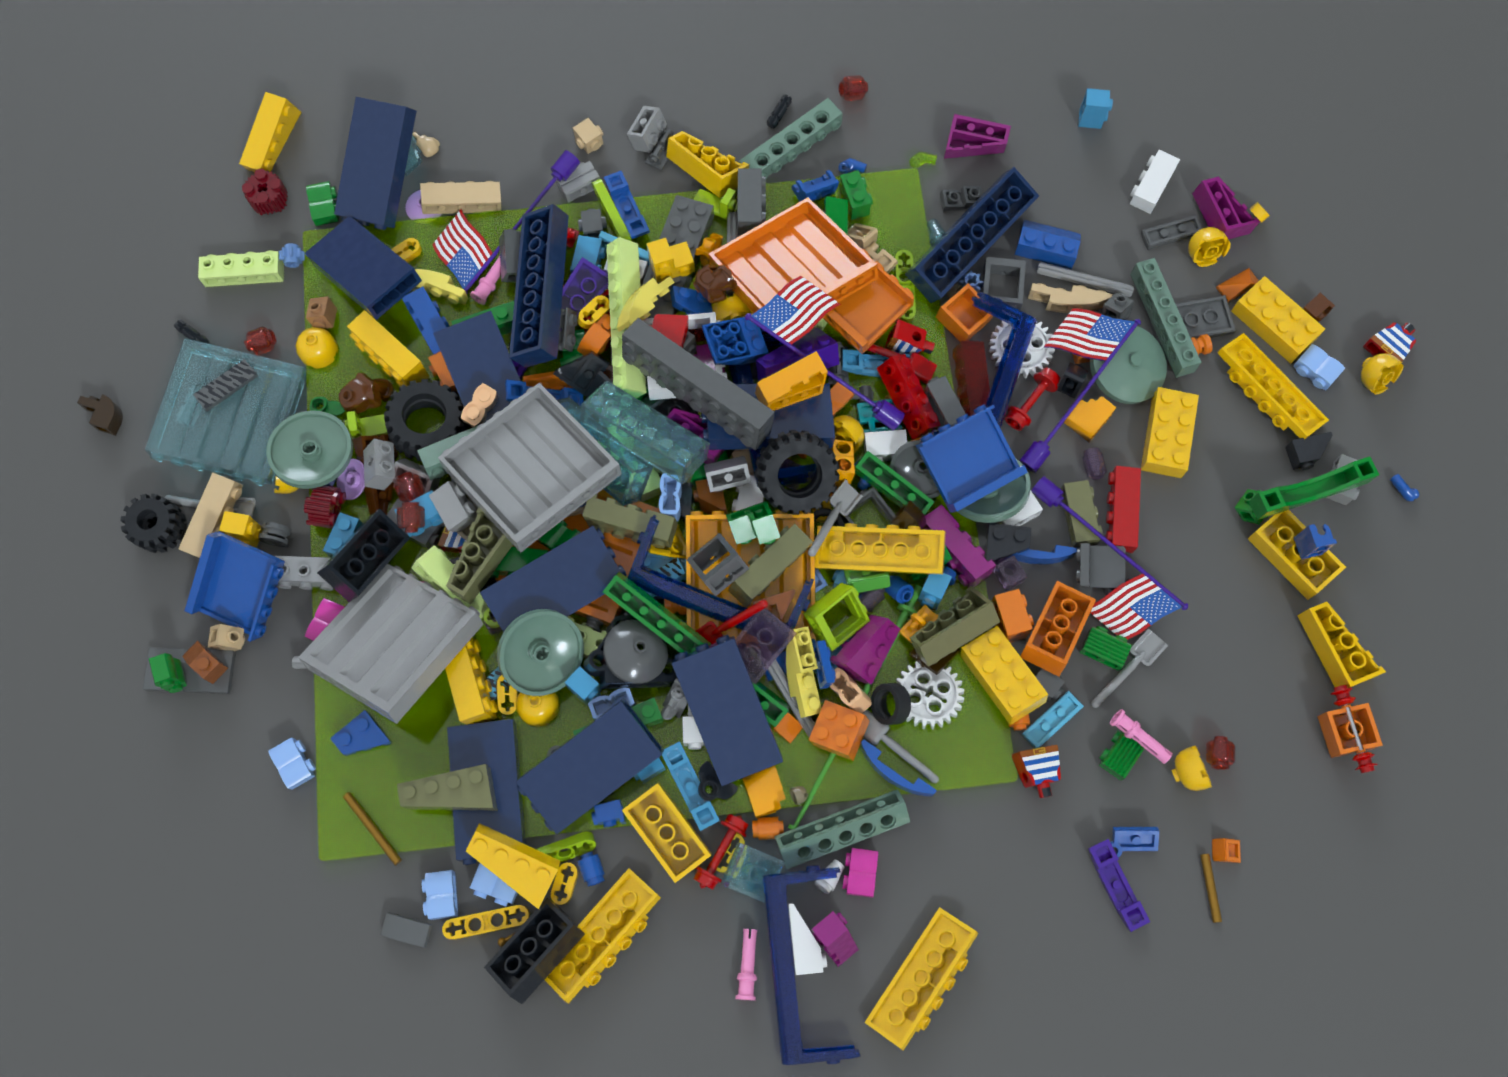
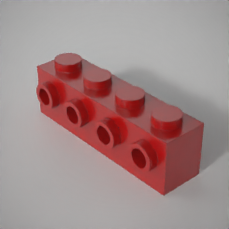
[876,354,941,440]
[1105,466,1141,553]

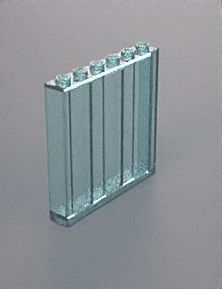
[145,338,308,486]

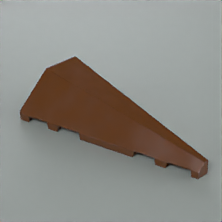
[352,434,398,515]

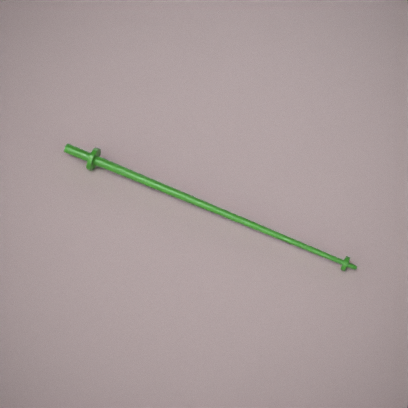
[787,584,923,830]

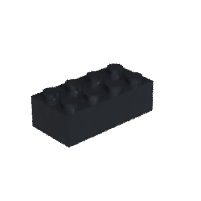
[317,509,410,602]
[484,898,585,1004]

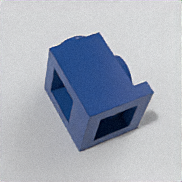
[591,799,626,828]

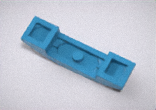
[842,349,911,377]
[662,741,720,831]

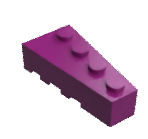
[925,505,996,588]

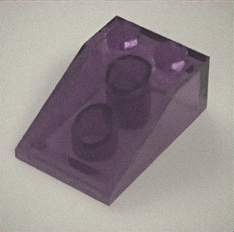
[735,608,797,684]

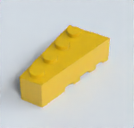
[239,92,301,173]
[666,131,749,198]
[1297,602,1386,688]
[466,823,560,909]

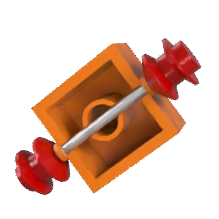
[1317,685,1383,774]

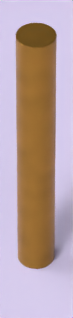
[1200,854,1222,923]

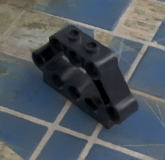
[584,612,680,689]

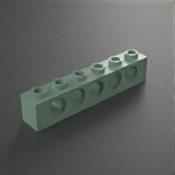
[739,98,843,179]
[1130,258,1201,378]
[774,789,910,869]

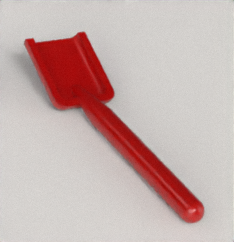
[848,342,937,384]
[695,600,768,644]

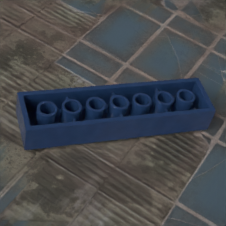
[905,167,1039,303]
[509,204,569,368]

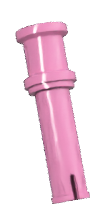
[470,256,501,305]
[1110,709,1173,764]
[735,929,758,1001]

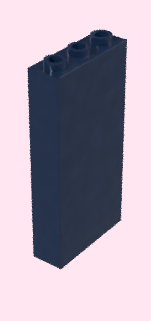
[334,97,417,230]
[304,216,422,320]
[433,311,520,423]
[702,383,835,450]
[480,526,627,632]
[672,635,784,786]
[516,698,664,835]
[447,719,526,865]

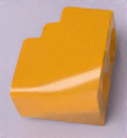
[1064,396,1116,443]
[830,440,855,490]
[743,765,786,818]

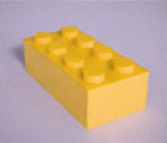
[1231,276,1325,364]
[347,310,429,387]
[1141,387,1199,478]
[1248,510,1346,600]
[960,626,1048,725]
[445,637,498,725]
[622,782,711,883]

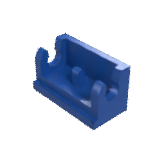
[792,170,839,202]
[1294,524,1337,560]

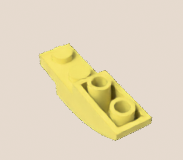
[409,269,469,305]
[617,276,675,332]
[786,626,822,718]

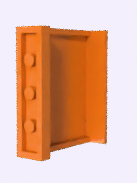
[823,248,914,354]

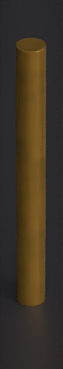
[343,792,402,866]

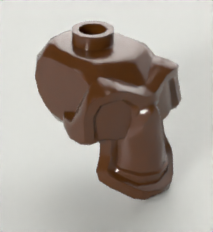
[693,264,737,303]
[339,372,394,414]

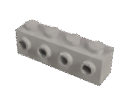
[275,556,333,591]

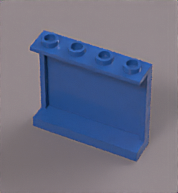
[916,404,1028,513]
[184,531,285,642]

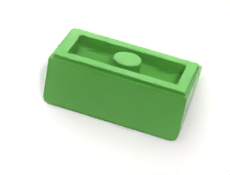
[844,570,890,593]

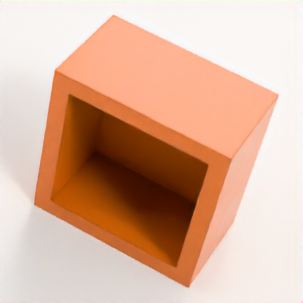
[936,283,996,345]
[991,589,1034,643]
[808,700,870,761]

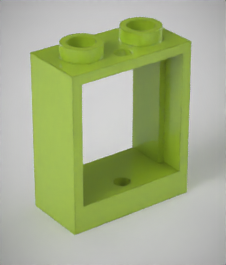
[803,583,870,652]

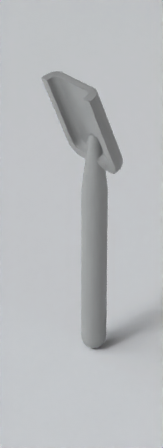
[808,479,863,557]
[164,495,256,517]
[1091,628,1168,708]
[863,710,939,783]

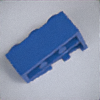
[402,287,450,355]

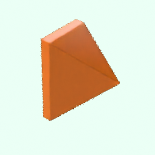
[1216,268,1259,302]

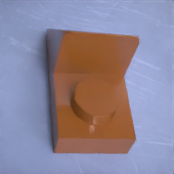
[753,589,795,621]

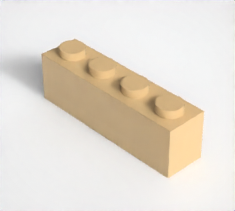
[420,181,501,214]
[179,473,243,558]

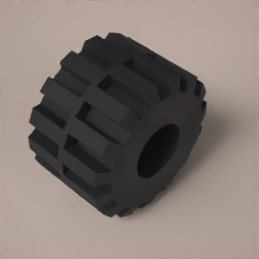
[120,494,187,553]

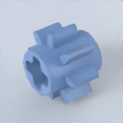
[279,243,305,268]
[958,271,984,293]

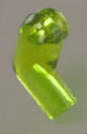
[909,152,937,168]

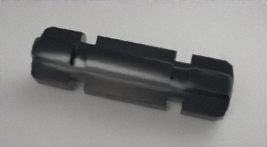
[767,94,792,129]
[174,320,210,349]

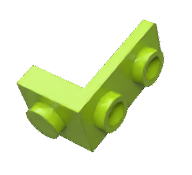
[693,188,737,219]
[345,411,387,438]

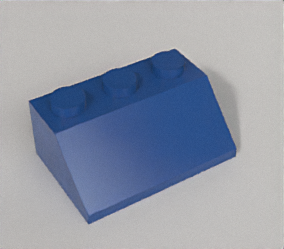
[1015,220,1081,269]

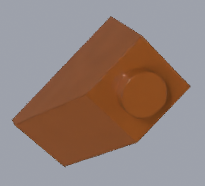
[693,479,727,515]
[182,640,228,684]

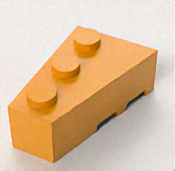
[755,351,828,411]

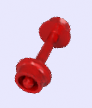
[1005,368,1060,431]
[693,814,749,890]

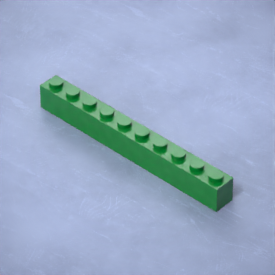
[603,572,789,727]

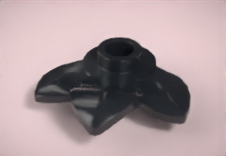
[698,761,738,801]

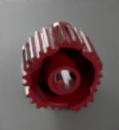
[242,169,288,216]
[304,485,346,529]

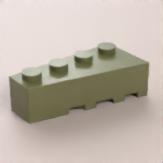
[582,494,678,549]
[446,507,513,605]
[728,524,813,608]
[910,586,1000,667]
[397,764,498,811]

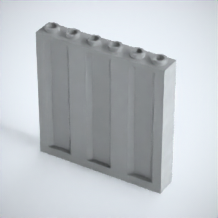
[438,383,622,553]
[298,564,483,724]

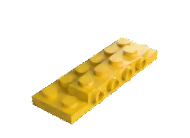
[1217,333,1329,439]
[815,523,946,575]
[545,868,661,1004]
[864,907,978,1051]

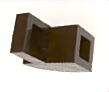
[77,394,123,436]
[891,500,926,530]

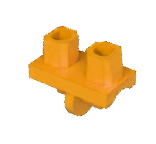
[695,233,724,266]
[899,605,938,643]

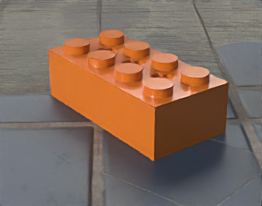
[1020,581,1096,677]

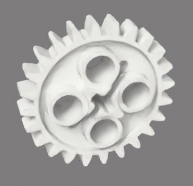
[989,315,1055,378]
[896,661,964,730]

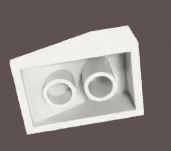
[788,904,827,975]

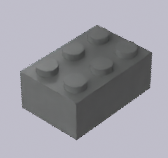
[738,168,766,237]

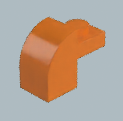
[577,313,611,356]

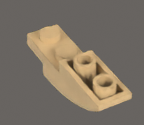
[1028,283,1112,313]

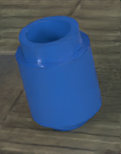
[885,575,914,604]
[577,852,605,887]

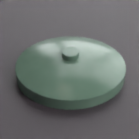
[1090,326,1167,404]
[266,411,353,489]
[957,459,1031,523]
[497,609,584,696]

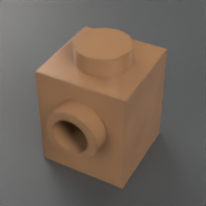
[306,296,337,329]

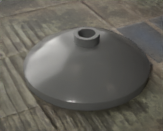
[890,440,940,499]
[603,620,668,684]

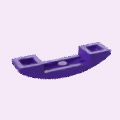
[1088,839,1150,932]

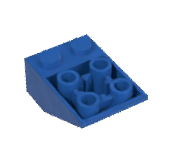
[701,317,769,365]

